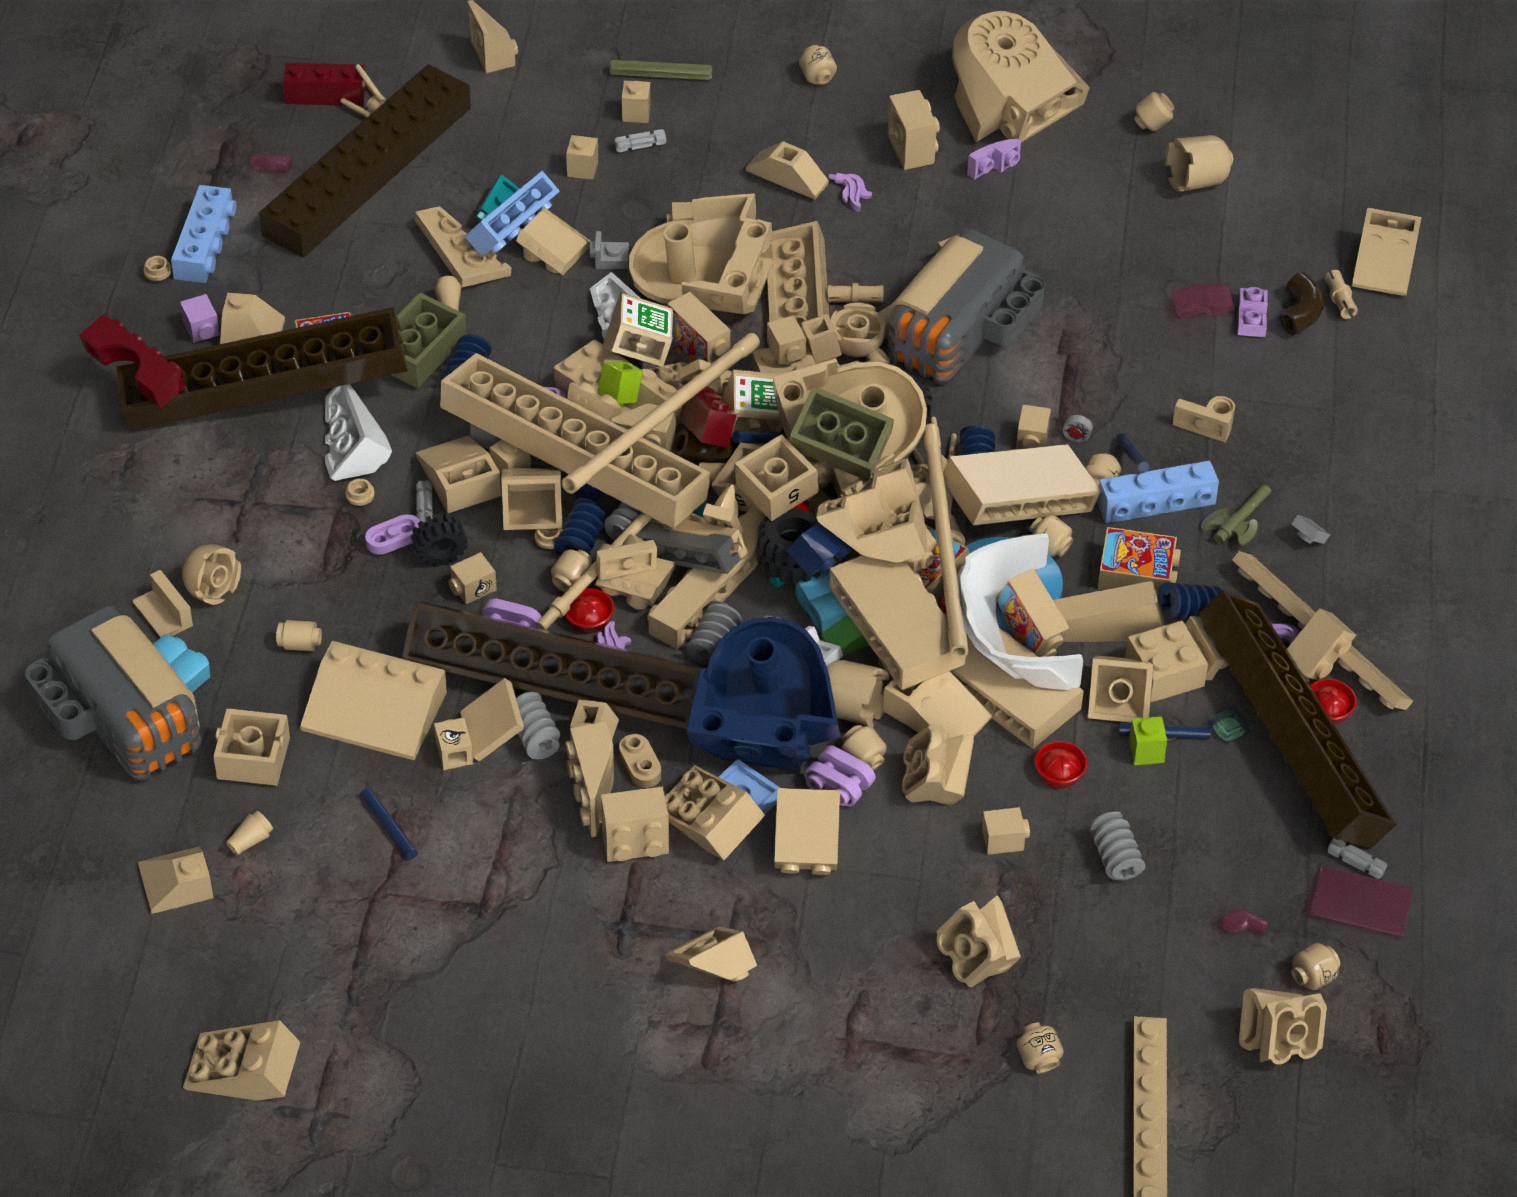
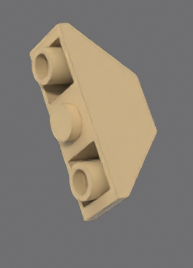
[746,141,828,200]

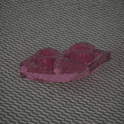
[1171,284,1235,320]

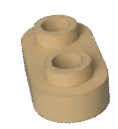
[619,734,661,788]

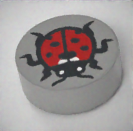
[1063,415,1093,443]

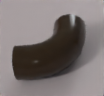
[1280,272,1324,335]
[673,430,750,464]

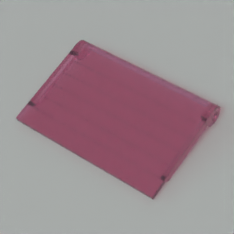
[1309,866,1414,938]

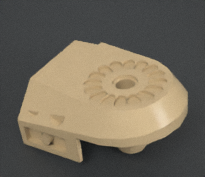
[952,11,1090,143]
[629,193,775,314]
[773,359,927,498]

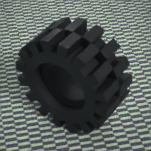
[411,513,468,567]

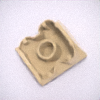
[516,207,590,276]
[595,558,676,609]

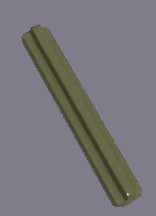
[610,60,713,80]

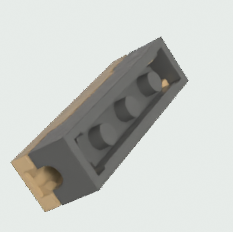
[636,518,748,574]

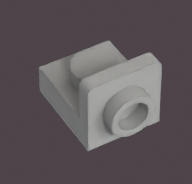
[590,231,629,269]

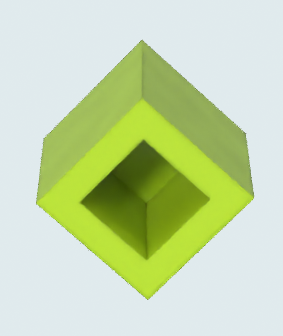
[597,361,643,407]
[1129,716,1167,765]

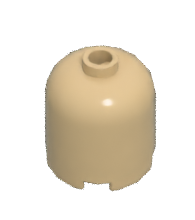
[1165,135,1233,192]
[827,660,890,728]

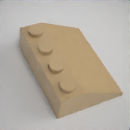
[300,641,447,760]

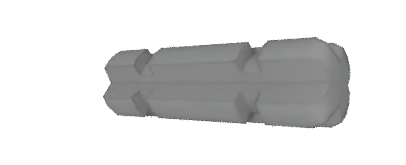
[614,129,666,153]
[416,480,433,523]
[1327,838,1387,879]

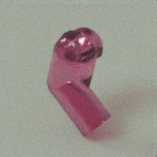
[251,154,293,173]
[1222,909,1270,936]

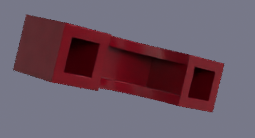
[79,314,185,409]

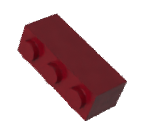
[283,63,366,106]
[679,387,737,447]

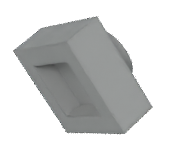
[1291,515,1330,544]

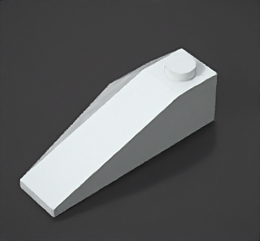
[590,272,673,340]
[325,384,392,481]

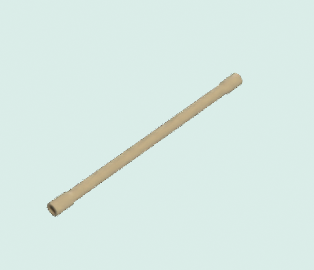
[562,333,760,494]
[922,424,969,658]

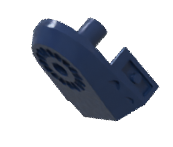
[687,617,840,772]

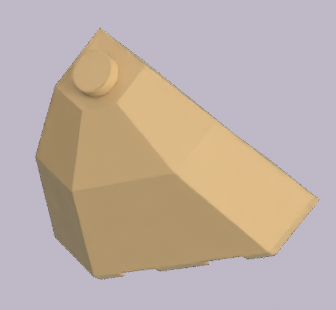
[816,458,927,563]

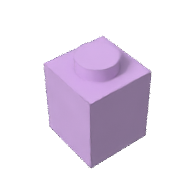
[180,294,220,343]

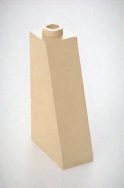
[1053,581,1165,642]

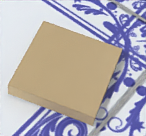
[460,678,524,761]

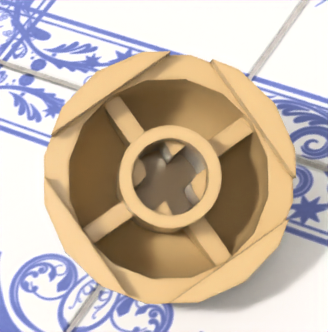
[831,303,886,358]
[182,544,241,605]

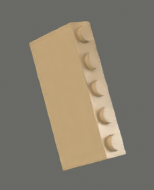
[943,444,1101,525]
[829,555,966,690]
[950,628,1084,749]

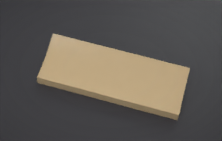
[767,221,830,333]

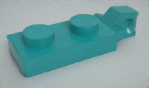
[475,174,520,224]

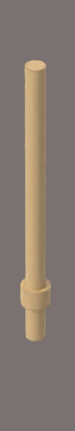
[536,512,652,630]

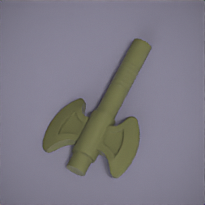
[1200,484,1271,546]

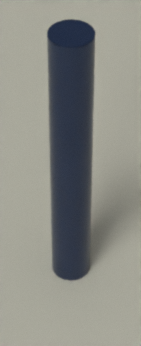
[732,431,787,443]
[1116,433,1149,473]
[1119,723,1211,739]
[360,788,418,860]

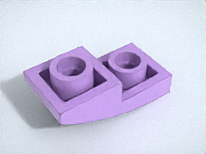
[967,138,1021,180]
[1238,287,1268,337]

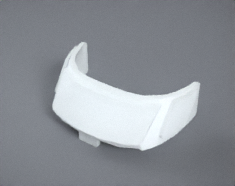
[957,534,1083,690]

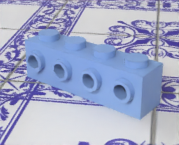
[465,171,560,257]
[171,185,236,283]
[1097,461,1219,524]

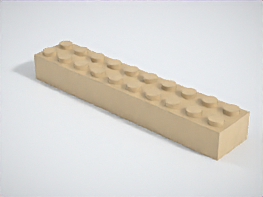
[440,353,710,528]

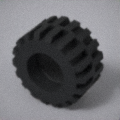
[757,508,821,583]

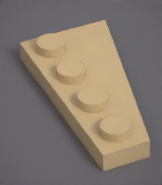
[414,206,512,287]

